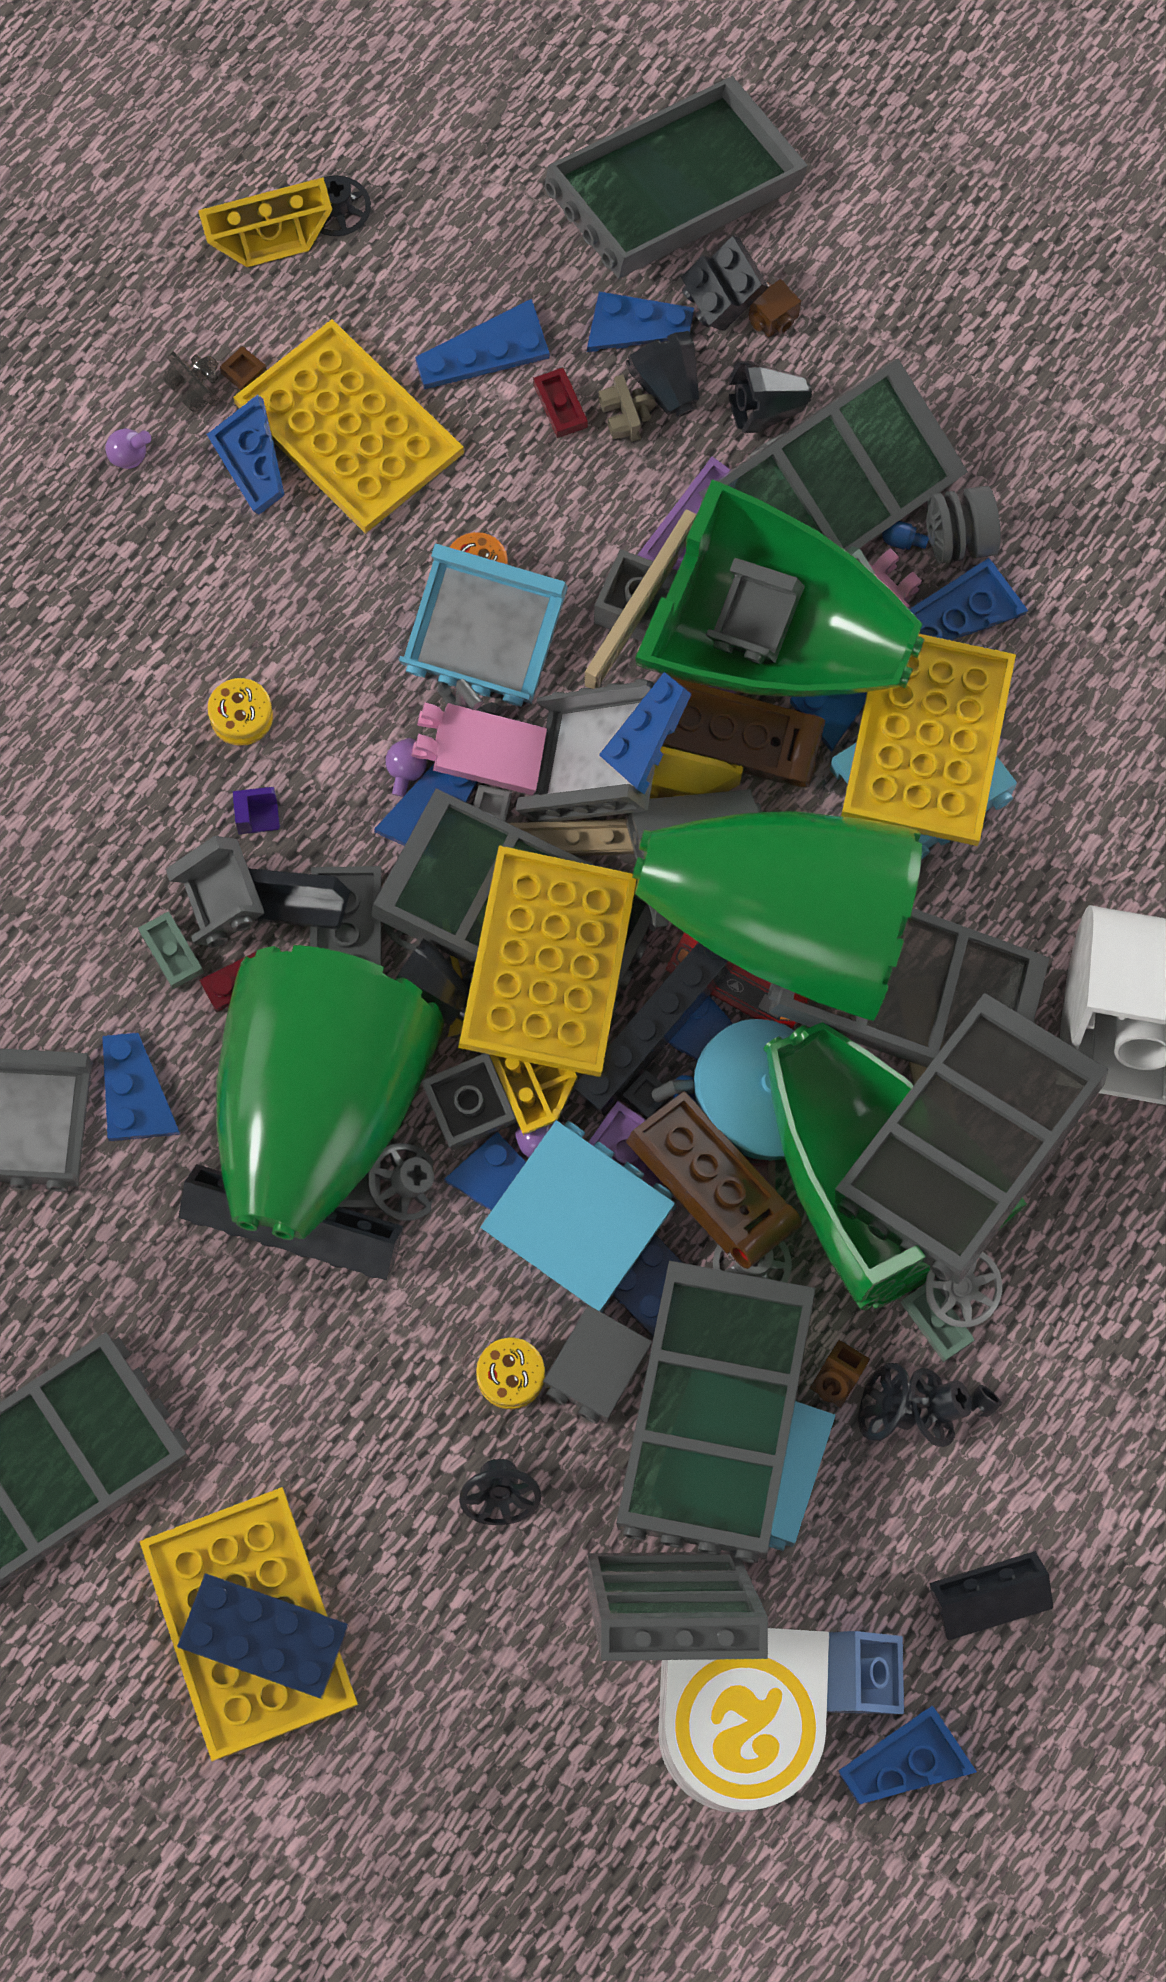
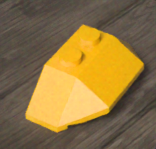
[198,177,332,267]
[649,746,744,799]
[489,1054,578,1136]

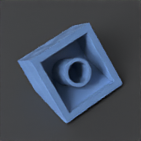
[827,1631,904,1714]

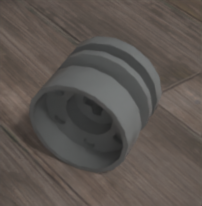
[926,486,1001,564]

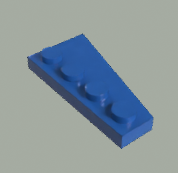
[374,763,478,861]

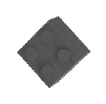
[594,549,678,642]
[421,1053,518,1151]

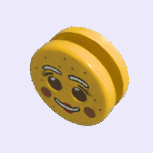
[207,678,273,746]
[476,1337,545,1410]

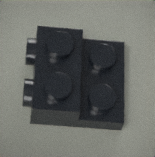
[681,236,769,331]

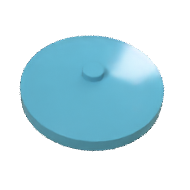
[694,1019,794,1160]

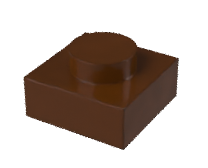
[220,346,267,390]

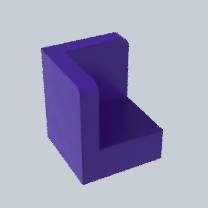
[232,787,280,835]

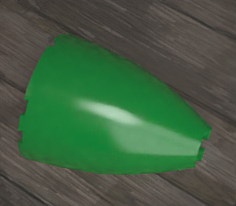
[635,479,925,697]
[632,811,922,1021]
[216,945,444,1240]
[763,1022,1027,1311]

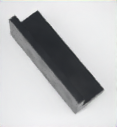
[248,868,351,929]
[929,1551,1053,1640]

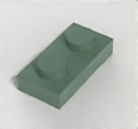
[138,911,204,990]
[901,1285,975,1363]

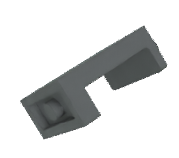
[706,558,805,664]
[165,836,264,948]
[543,1305,652,1424]

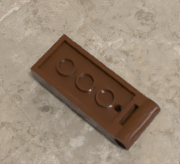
[662,676,826,788]
[626,1091,802,1269]

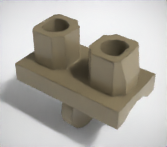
[598,374,656,442]

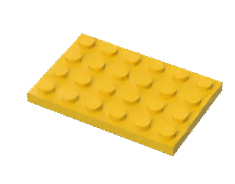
[233,319,464,533]
[841,634,1016,846]
[458,846,637,1077]
[139,1487,358,1762]

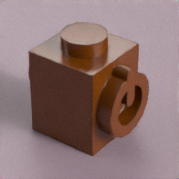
[749,279,802,337]
[809,1340,870,1408]

